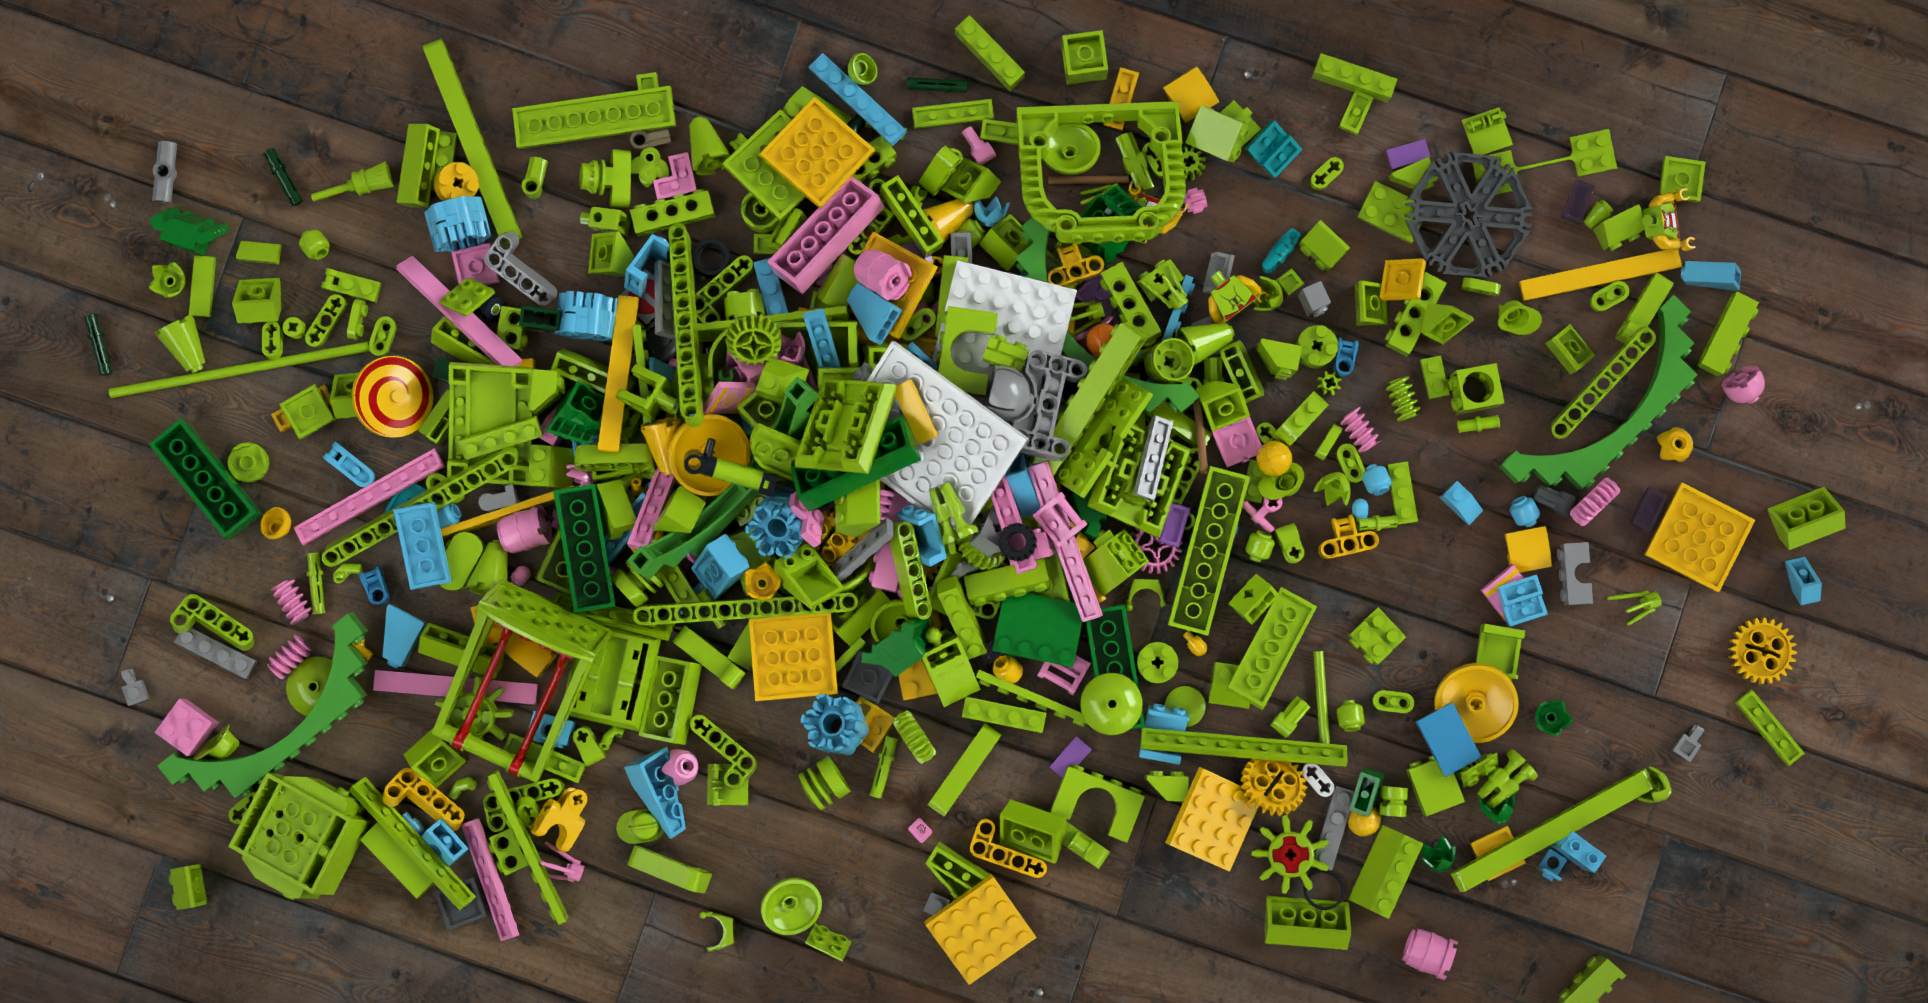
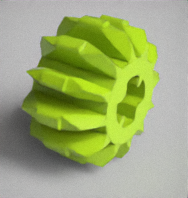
[1182,146,1206,180]

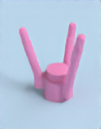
[540,841,585,883]

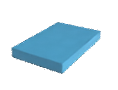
[1415,702,1481,777]

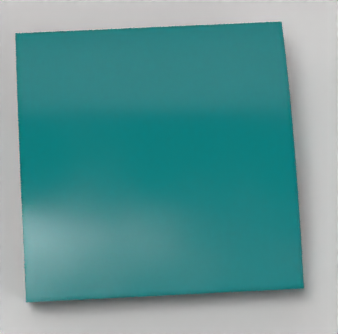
[1244,120,1303,178]

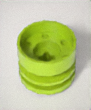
[1144,338,1195,384]
[611,562,664,608]
[798,756,851,811]

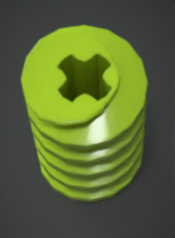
[1386,376,1421,422]

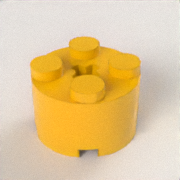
[434,162,479,201]

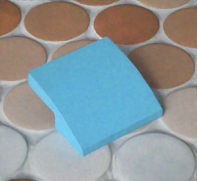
[1497,575,1548,627]

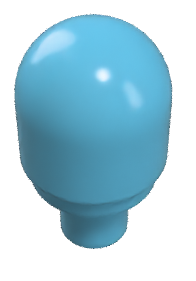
[1352,498,1368,523]
[402,812,425,836]

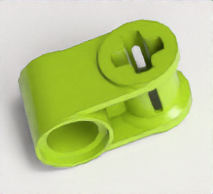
[1274,523,1304,564]
[573,726,606,767]

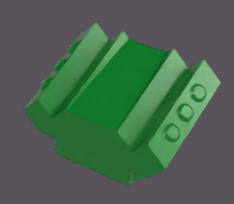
[1080,185,1142,265]
[149,206,230,256]
[545,380,605,445]
[1057,482,1107,540]
[861,618,929,677]

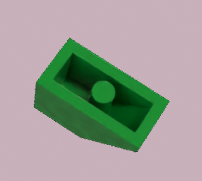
[1349,767,1385,817]

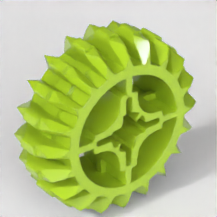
[726,313,782,367]
[955,517,1006,570]
[893,710,936,764]

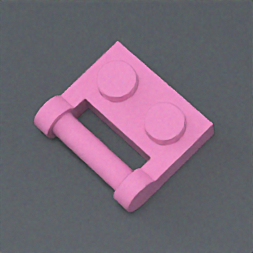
[1033,492,1088,548]
[1037,655,1091,696]

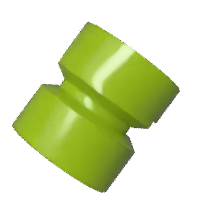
[1379,786,1408,817]

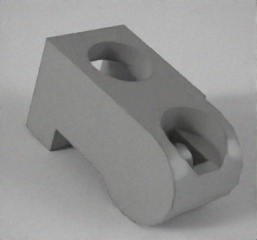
[478,484,519,512]

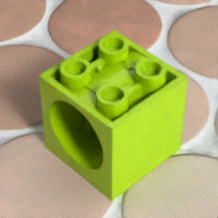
[1061,30,1108,85]
[1447,363,1505,415]
[1083,529,1149,596]

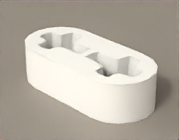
[1301,763,1334,797]

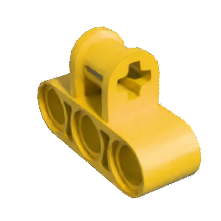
[1047,243,1104,287]
[1318,514,1379,559]

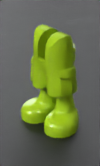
[929,482,978,545]
[1477,749,1538,809]

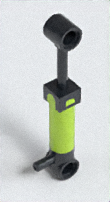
[684,438,835,511]

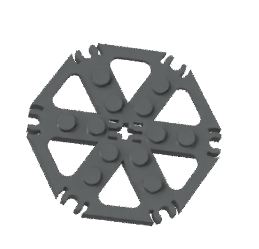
[1404,152,1532,278]

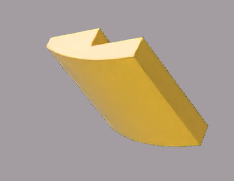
[1162,66,1219,123]
[1504,526,1552,573]
[838,696,895,753]

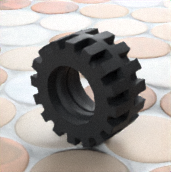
[998,523,1037,561]

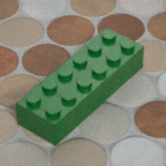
[791,416,921,511]
[149,418,263,540]
[553,483,615,613]
[1085,605,1145,730]

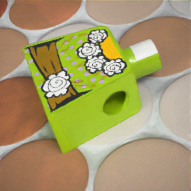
[580,207,632,238]

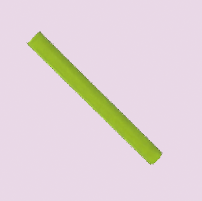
[1313,651,1330,744]

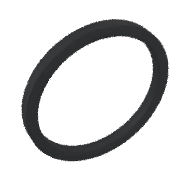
[1303,869,1345,910]

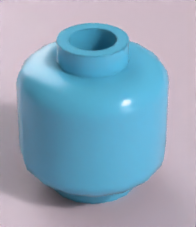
[1362,464,1392,496]
[1509,496,1540,527]
[437,503,461,528]

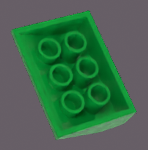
[992,593,1082,667]

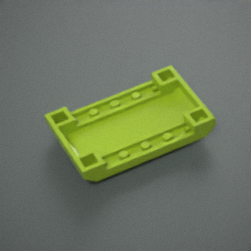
[447,362,533,486]

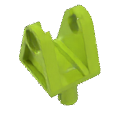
[615,364,681,421]

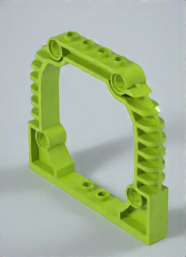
[1016,101,1186,244]

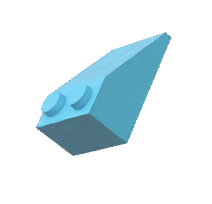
[691,534,750,600]

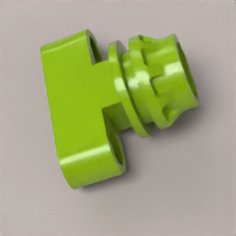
[579,149,631,208]

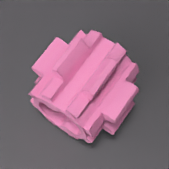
[1184,187,1207,214]

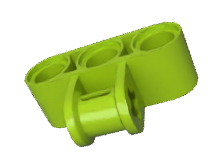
[918,145,963,196]
[1063,822,1110,869]

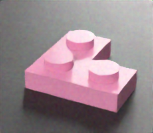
[653,152,697,200]
[789,492,825,547]

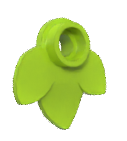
[631,147,669,188]

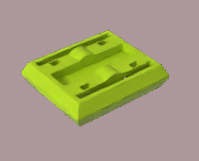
[795,379,897,474]
[1087,423,1192,538]
[564,624,661,731]

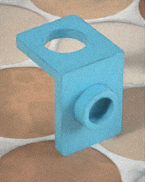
[1537,849,1567,881]

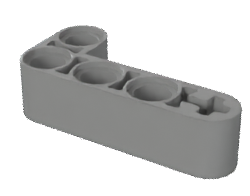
[485,231,557,306]

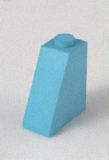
[1681,261,1741,291]
[847,282,902,345]
[1006,453,1041,518]
[383,604,428,668]

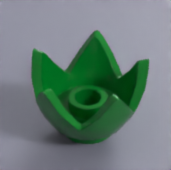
[1535,700,1573,737]
[1479,794,1515,824]
[1421,835,1456,872]

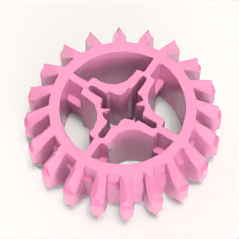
[1570,477,1620,526]
[1130,519,1182,574]

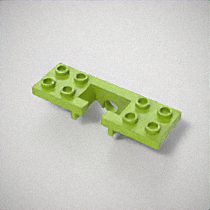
[1054,377,1153,499]

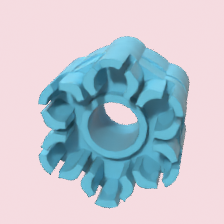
[424,196,492,253]
[555,291,618,341]
[745,489,804,558]
[801,694,869,755]

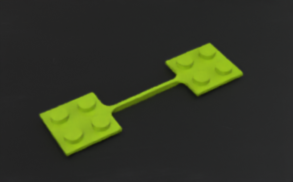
[1472,129,1617,195]

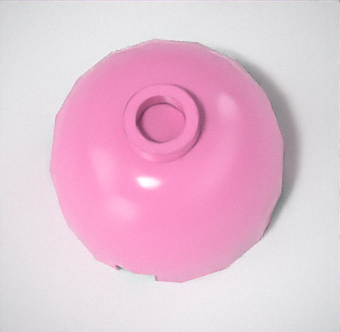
[1722,365,1765,404]

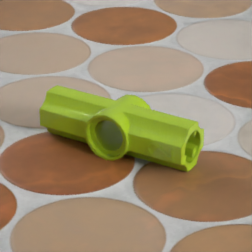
[1116,132,1154,194]

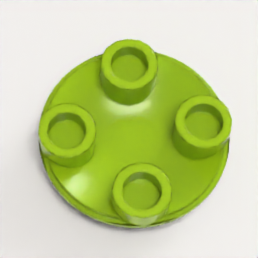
[1165,686,1206,727]

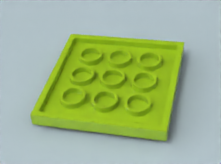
[722,109,806,221]

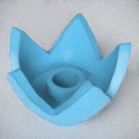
[974,196,1010,227]

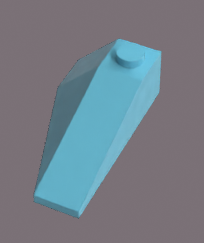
[624,746,686,839]

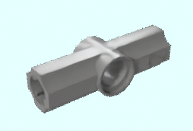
[152,141,177,204]

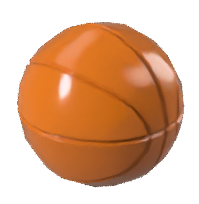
[1086,324,1114,358]

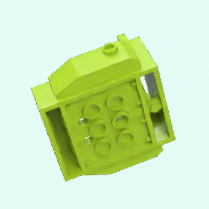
[228,772,372,900]

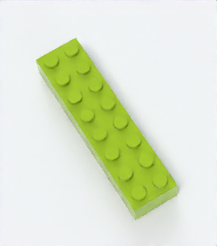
[1033,322,1149,476]
[1168,466,1250,636]

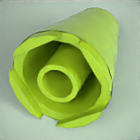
[689,117,731,175]
[155,315,206,373]
[1175,323,1235,366]
[466,540,508,596]

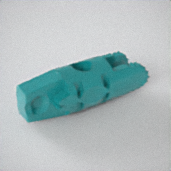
[1262,228,1301,274]

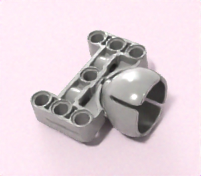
[984,350,1087,461]

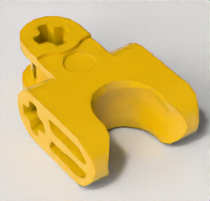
[531,787,587,852]

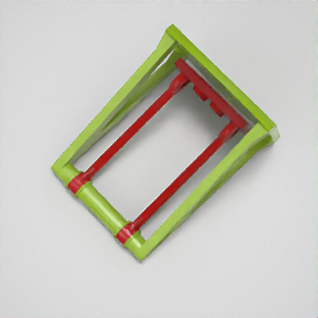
[432,579,614,784]

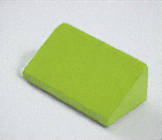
[236,241,282,265]

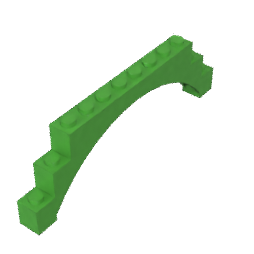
[1015,218,1200,414]
[1498,295,1698,490]
[627,376,820,579]
[158,612,368,798]

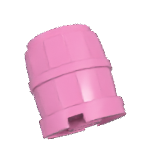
[854,249,912,301]
[497,505,553,553]
[1402,928,1458,980]

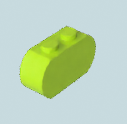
[1220,340,1264,403]
[1274,391,1329,448]
[439,532,486,591]

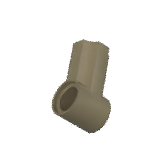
[630,128,671,152]

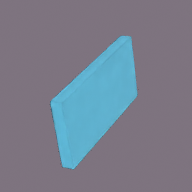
[393,501,452,590]

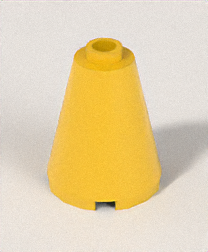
[923,199,974,244]
[640,417,682,475]

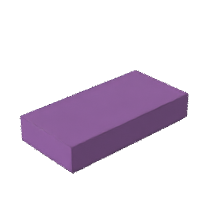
[1385,139,1431,171]
[1159,503,1190,548]
[1050,736,1092,778]

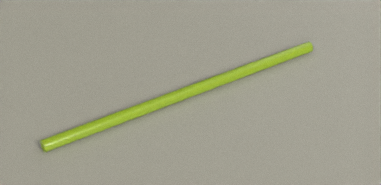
[109,341,370,398]

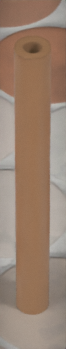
[1048,175,1129,185]
[1193,399,1208,474]

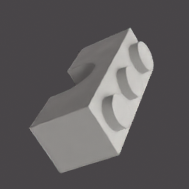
[1557,542,1593,606]

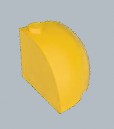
[504,632,559,678]

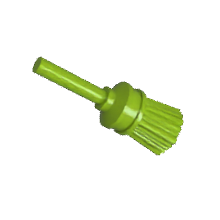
[311,161,394,202]

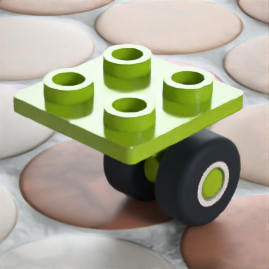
[440,277,504,321]

